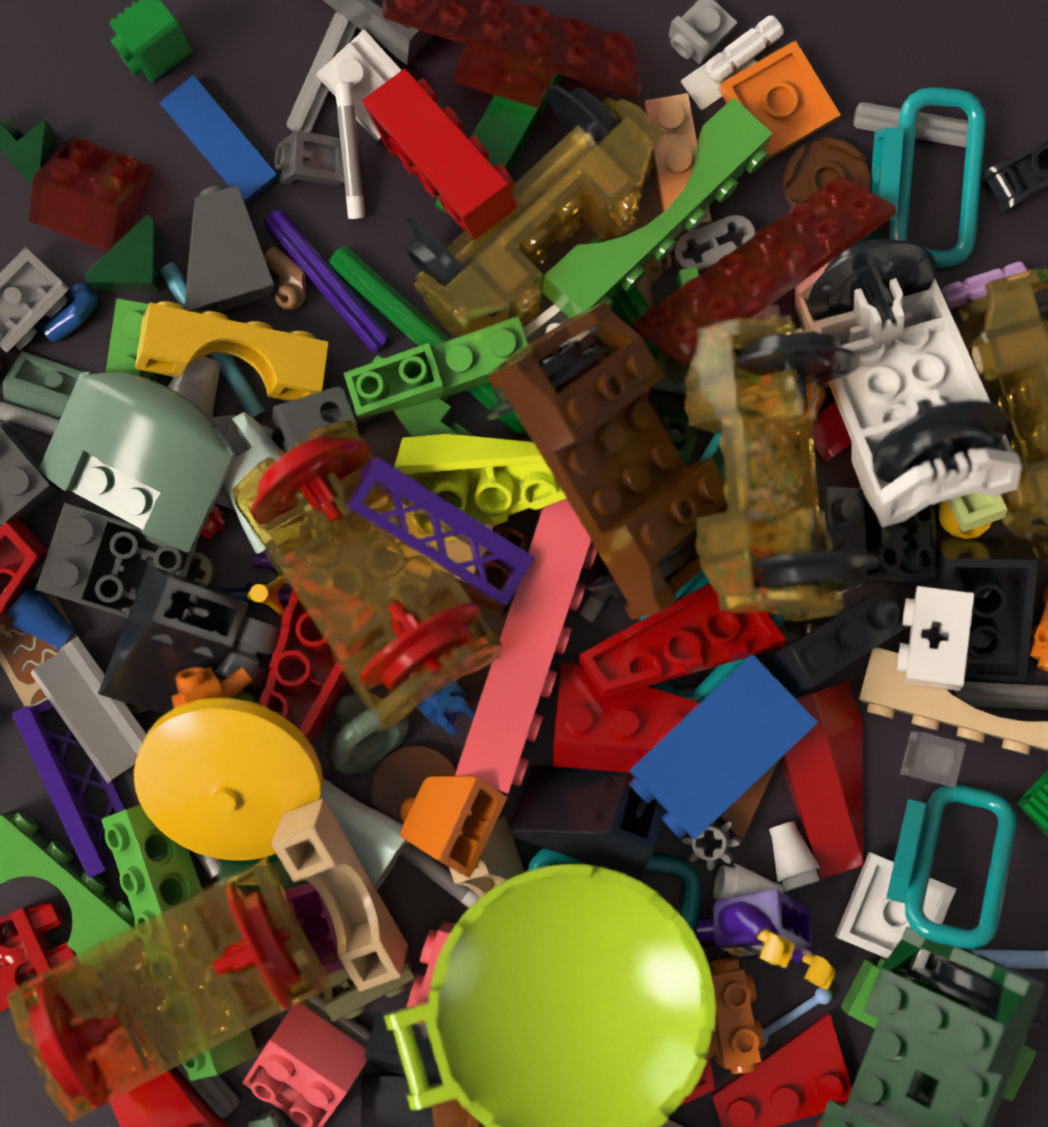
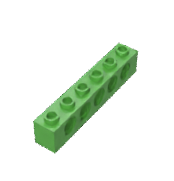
[101,805,259,1081]

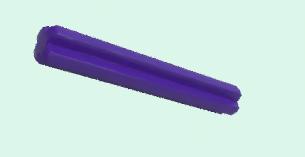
[264,209,391,353]

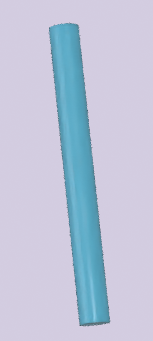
[159,262,266,419]

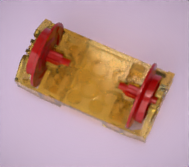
[231,420,502,731]
[7,857,330,1122]

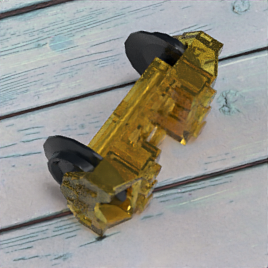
[404,84,665,338]

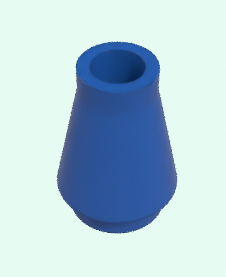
[6,587,76,651]

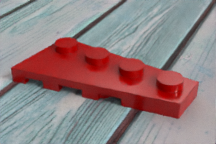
[580,569,786,698]

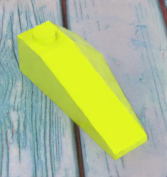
[394,434,567,542]

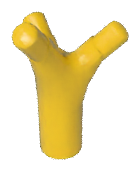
[247,573,288,617]

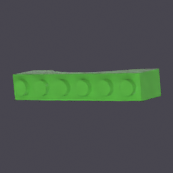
[542,97,773,319]

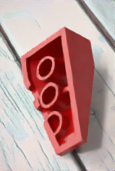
[779,680,863,879]
[83,994,231,1127]

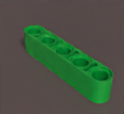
[435,21,579,213]

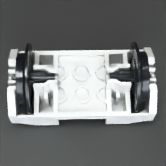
[795,239,1022,527]

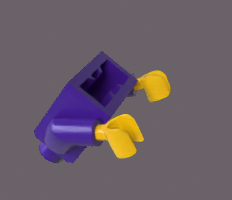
[697,889,835,990]

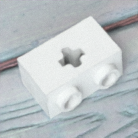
[897,586,974,691]

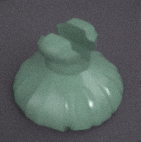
[330,692,409,775]

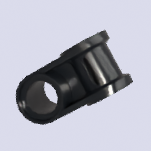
[981,140,1048,215]

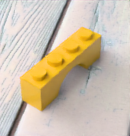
[135,301,328,401]

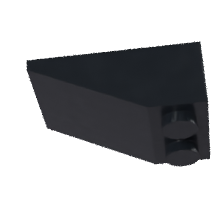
[934,538,1038,684]

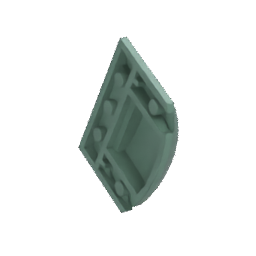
[39,372,237,553]

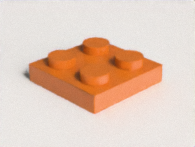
[718,40,841,162]

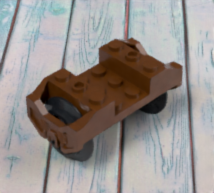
[485,301,744,620]

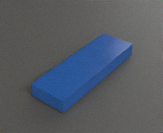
[159,75,278,205]

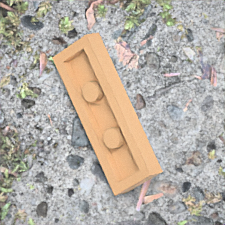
[644,93,712,230]

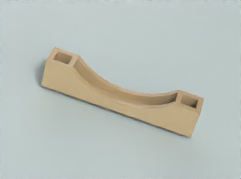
[859,647,1048,755]

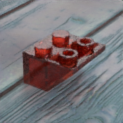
[29,136,153,251]

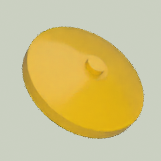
[134,698,323,861]

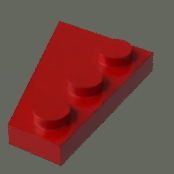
[711,1011,852,1127]

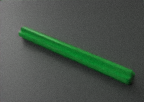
[329,246,527,437]

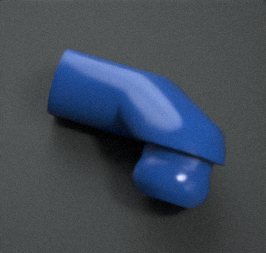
[42,282,99,343]

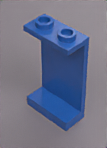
[629,654,818,839]

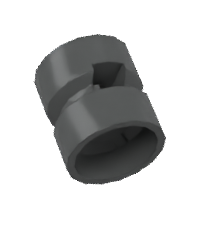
[213,616,281,690]

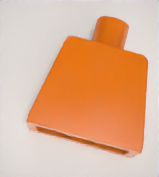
[400,777,507,878]

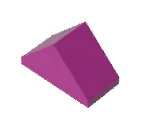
[279,882,345,980]

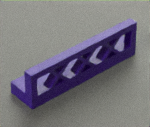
[347,458,534,606]
[11,699,147,879]

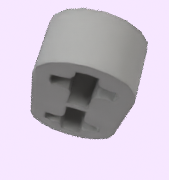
[673,215,755,274]

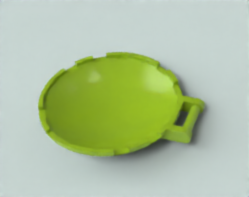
[384,864,715,1127]

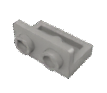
[0,247,69,352]

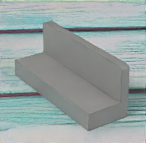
[30,637,146,783]

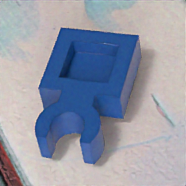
[408,669,475,735]

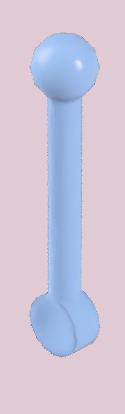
[762,987,833,1044]

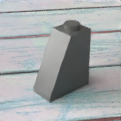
[184,185,274,314]

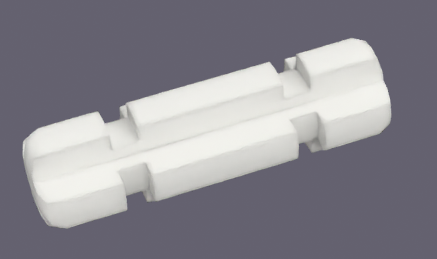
[705,15,784,83]

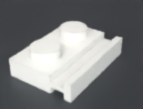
[316,29,402,141]

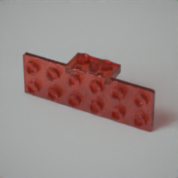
[383,0,641,108]
[633,177,897,365]

